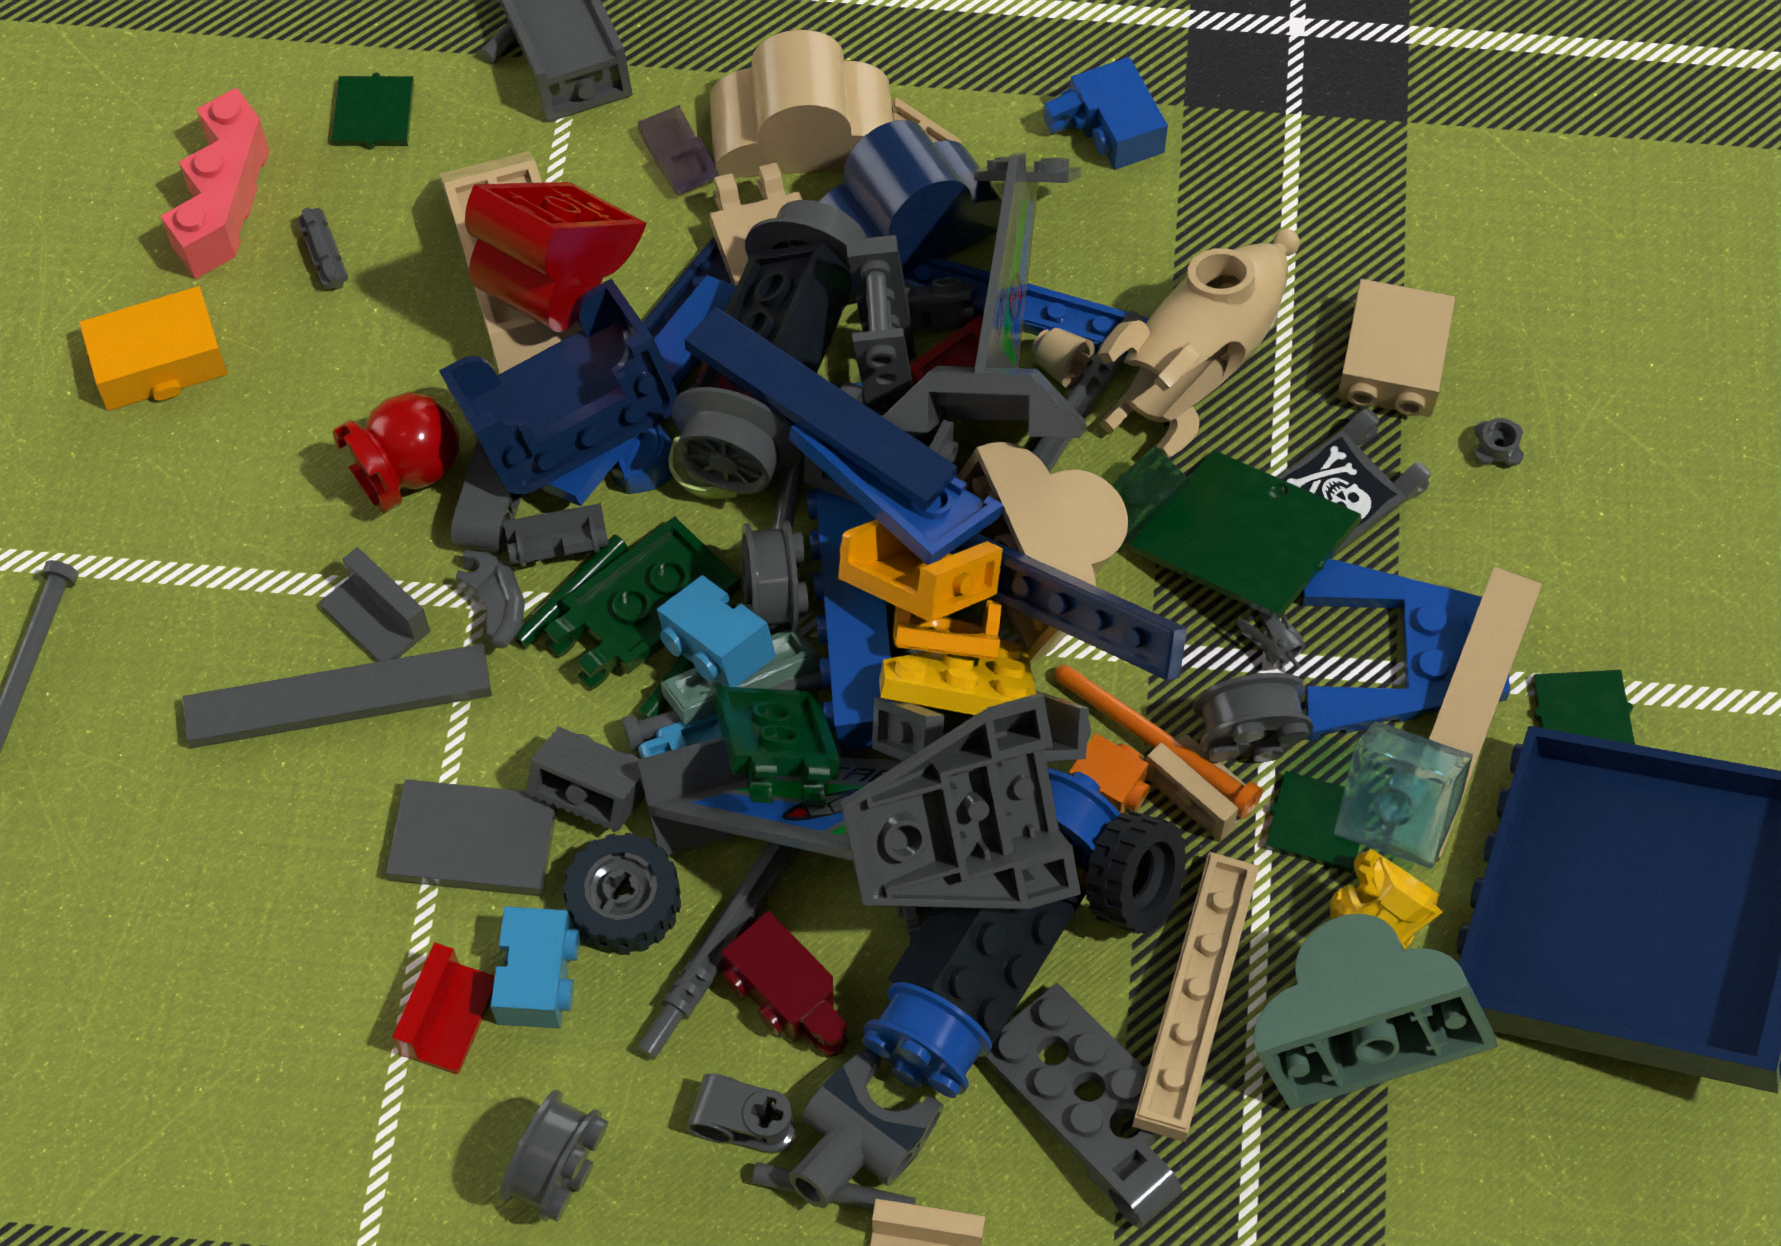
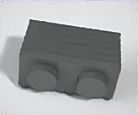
[526,726,645,833]

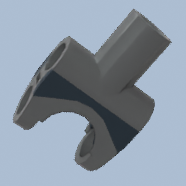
[789,1048,944,1208]

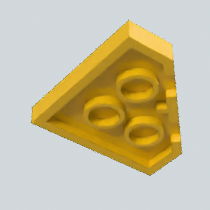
[879,640,1036,715]

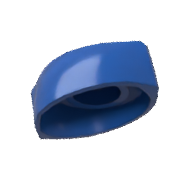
[608,423,673,494]

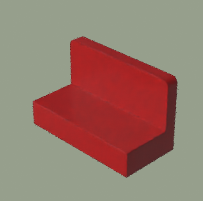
[392,942,495,1074]

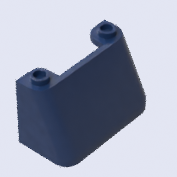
[439,278,678,494]

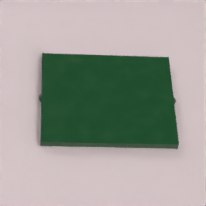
[1129,450,1362,620]

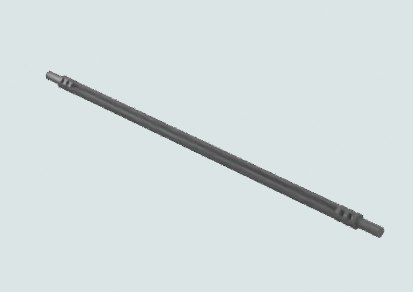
[637,311,1143,1060]

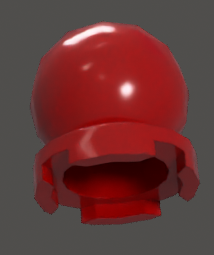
[332,392,460,514]

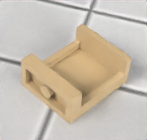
[1337,279,1455,416]

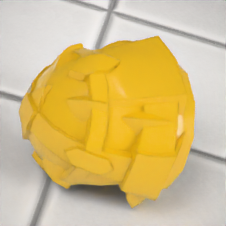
[1330,848,1443,949]

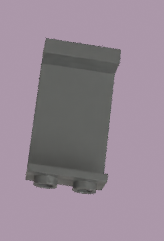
[872,690,1091,762]

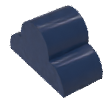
[819,120,1003,275]

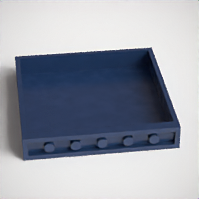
[1457,726,1781,1094]

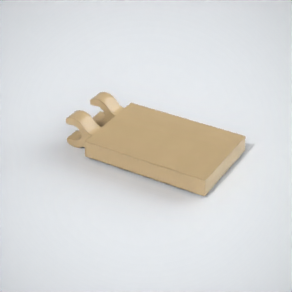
[709,162,842,319]

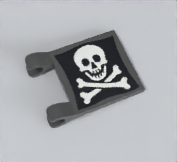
[1278,409,1431,557]

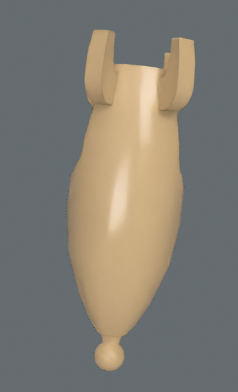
[1097,229,1300,458]

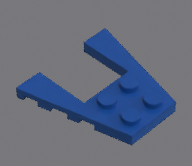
[1302,559,1510,741]

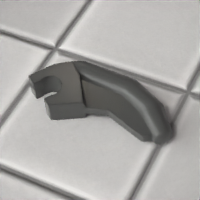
[456,550,525,649]

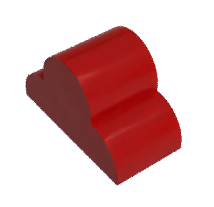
[465,182,647,332]

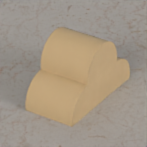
[709,30,894,178]
[957,442,1128,662]

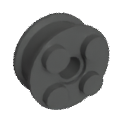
[741,521,808,631]
[1193,673,1313,762]
[500,1089,609,1222]

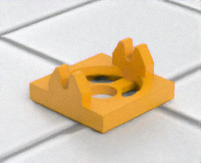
[890,600,1001,660]

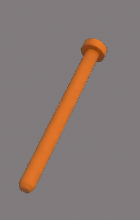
[1054,665,1263,819]

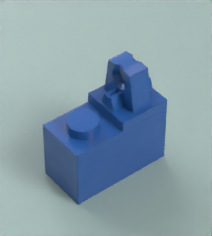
[1043,57,1168,170]

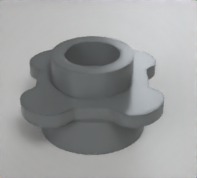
[1474,418,1524,466]

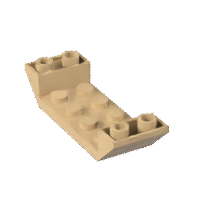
[439,151,582,374]

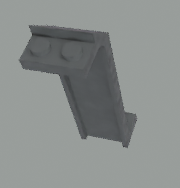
[499,0,633,122]

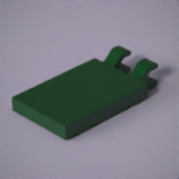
[544,516,740,690]
[714,686,840,806]

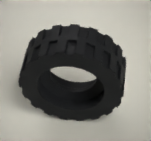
[1085,811,1187,934]

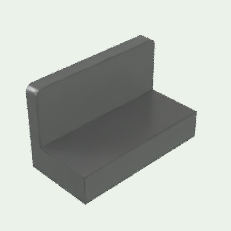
[321,547,430,662]

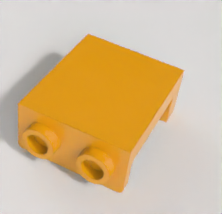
[838,519,1003,622]

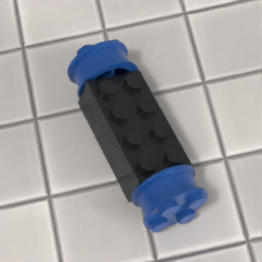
[862,768,1121,1098]

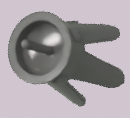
[1235,611,1306,669]

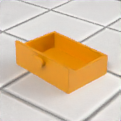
[79,286,228,411]

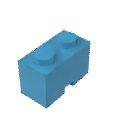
[657,575,776,687]
[491,906,580,1029]

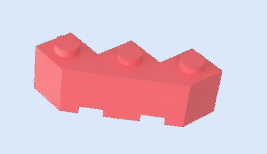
[160,88,270,279]

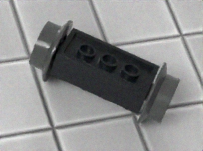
[671,200,867,494]

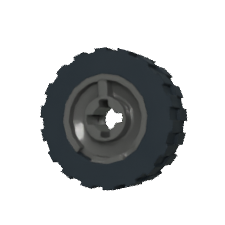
[563,833,681,955]

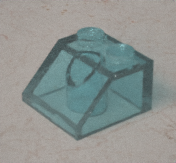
[1334,721,1473,869]

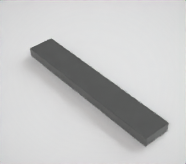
[183,644,492,748]

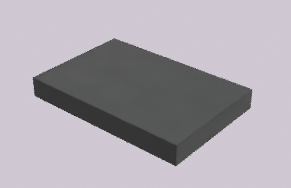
[386,779,558,896]

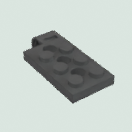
[979,983,1183,1229]

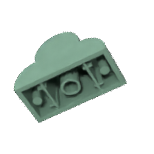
[1254,914,1498,1110]

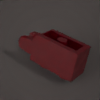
[721,911,848,1058]

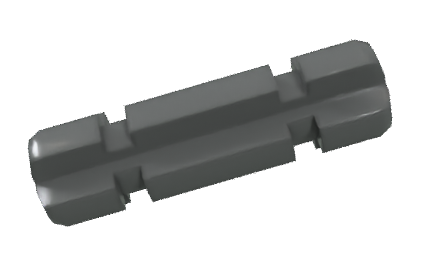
[297,207,348,290]

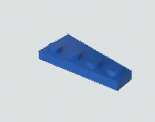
[789,424,1004,565]

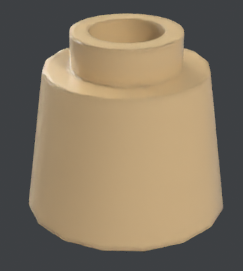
[1032,328,1095,388]

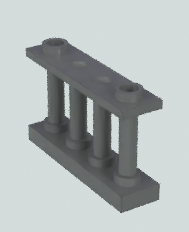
[846,235,916,413]

